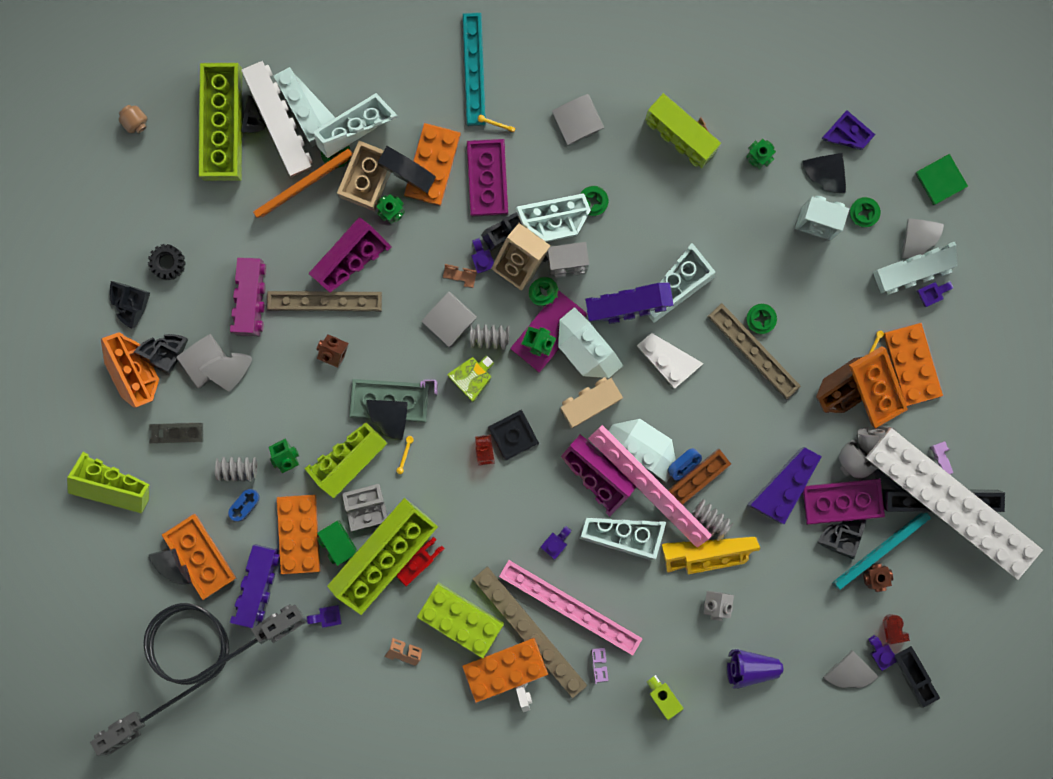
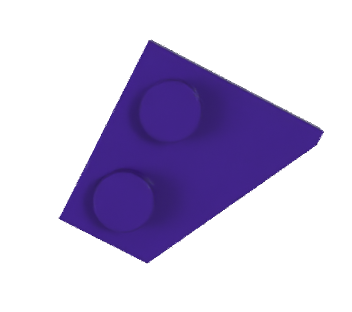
[822,110,876,150]

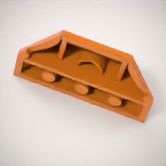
[101,332,159,408]

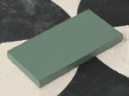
[350,379,429,422]

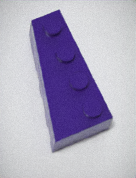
[585,283,674,324]
[747,447,822,524]
[230,544,280,628]

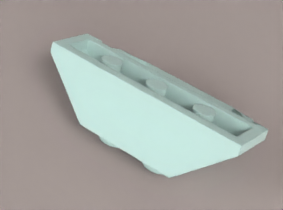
[516,193,590,242]
[558,307,623,378]
[609,419,676,483]

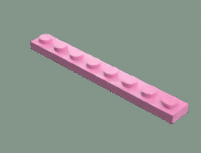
[588,425,712,547]
[499,560,642,655]

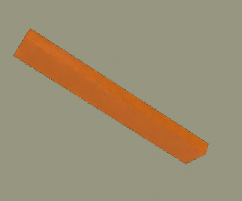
[253,149,353,218]

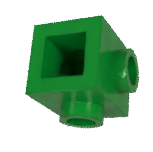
[746,138,776,170]
[376,194,405,224]
[521,327,556,356]
[268,438,299,474]

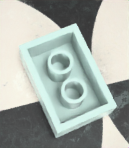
[795,196,850,240]

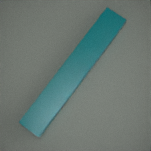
[463,13,486,126]
[832,512,931,590]

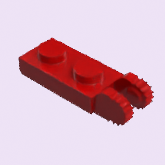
[396,537,445,587]

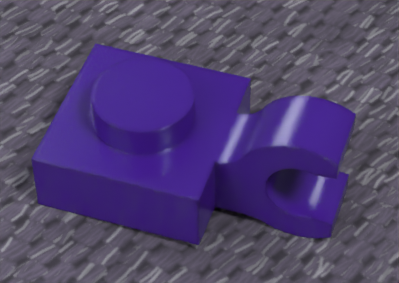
[471,238,494,274]
[917,281,954,307]
[540,526,572,559]
[307,605,342,628]
[868,635,897,671]

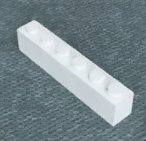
[241,61,313,178]

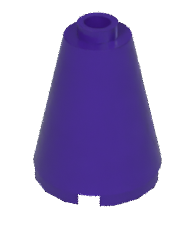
[727,649,784,689]

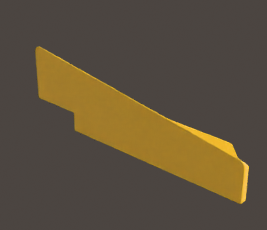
[662,537,760,575]

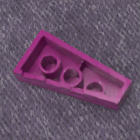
[230,258,266,337]

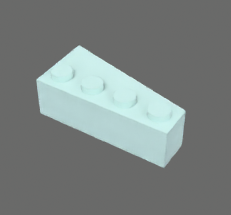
[648,243,716,323]
[579,518,666,561]

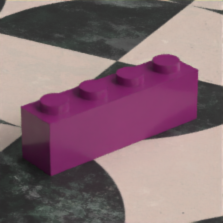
[308,217,392,292]
[561,434,636,517]

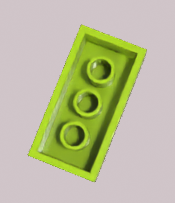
[645,93,721,168]
[417,582,504,658]

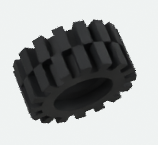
[148,244,186,280]

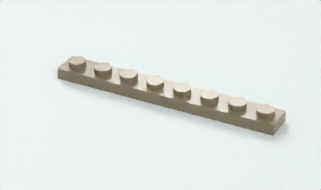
[473,566,587,698]

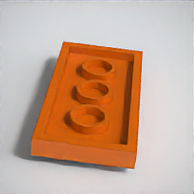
[404,123,461,206]
[884,323,943,406]
[849,346,908,428]
[277,495,320,574]
[162,514,237,600]
[462,638,548,703]

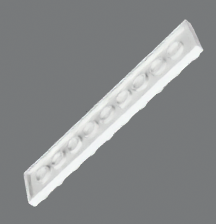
[865,428,1043,580]

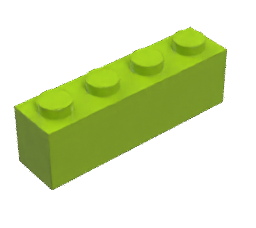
[304,423,387,499]
[67,452,149,513]

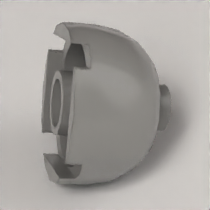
[857,426,897,454]
[839,440,878,478]

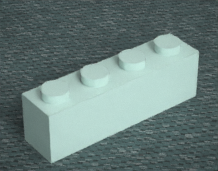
[274,67,335,147]
[313,93,398,158]
[873,242,957,295]

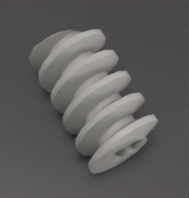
[470,324,510,350]
[215,457,257,481]
[691,499,734,541]

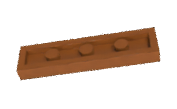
[668,449,731,505]

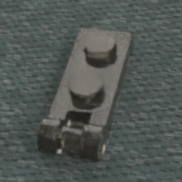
[149,423,203,444]

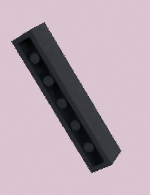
[882,489,1005,512]

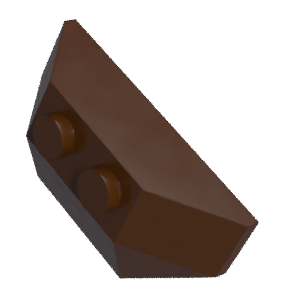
[816,357,862,413]

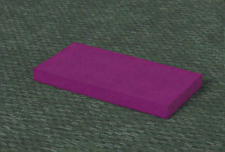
[467,139,509,217]
[510,291,588,373]
[803,479,885,525]

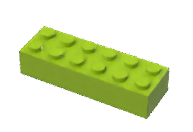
[199,63,242,181]
[327,498,438,615]

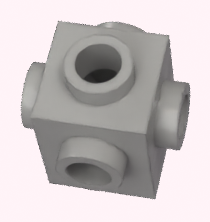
[704,591,734,621]

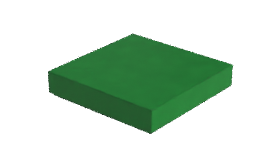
[915,154,968,205]

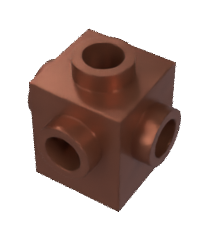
[316,334,349,368]
[863,563,893,592]

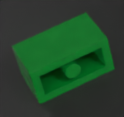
[317,520,358,566]

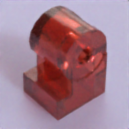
[475,435,495,466]
[883,614,910,644]

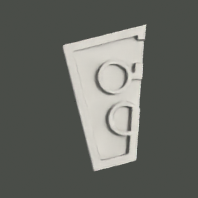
[637,333,704,389]

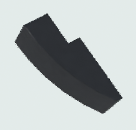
[377,146,436,193]
[481,212,522,251]
[894,646,940,708]

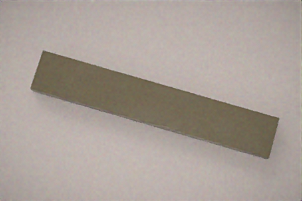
[267,291,382,312]
[707,303,801,399]

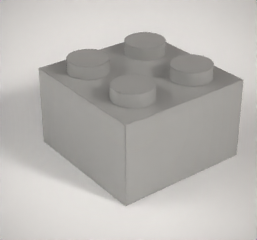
[547,242,589,278]

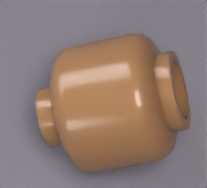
[119,105,148,134]

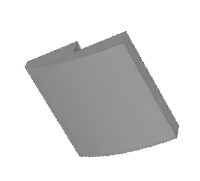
[552,94,604,145]
[422,292,477,347]
[176,334,227,388]
[342,484,388,533]

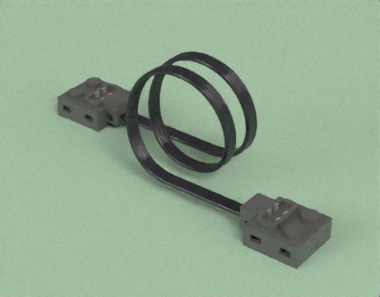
[90,603,307,756]

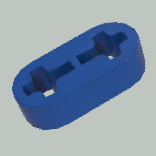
[668,448,702,480]
[228,489,260,521]

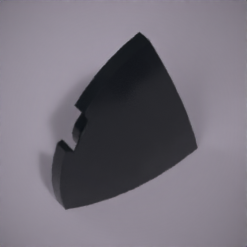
[241,95,267,133]
[802,153,846,193]
[110,281,150,329]
[134,334,188,375]
[366,400,408,440]
[818,519,867,560]
[149,548,192,585]

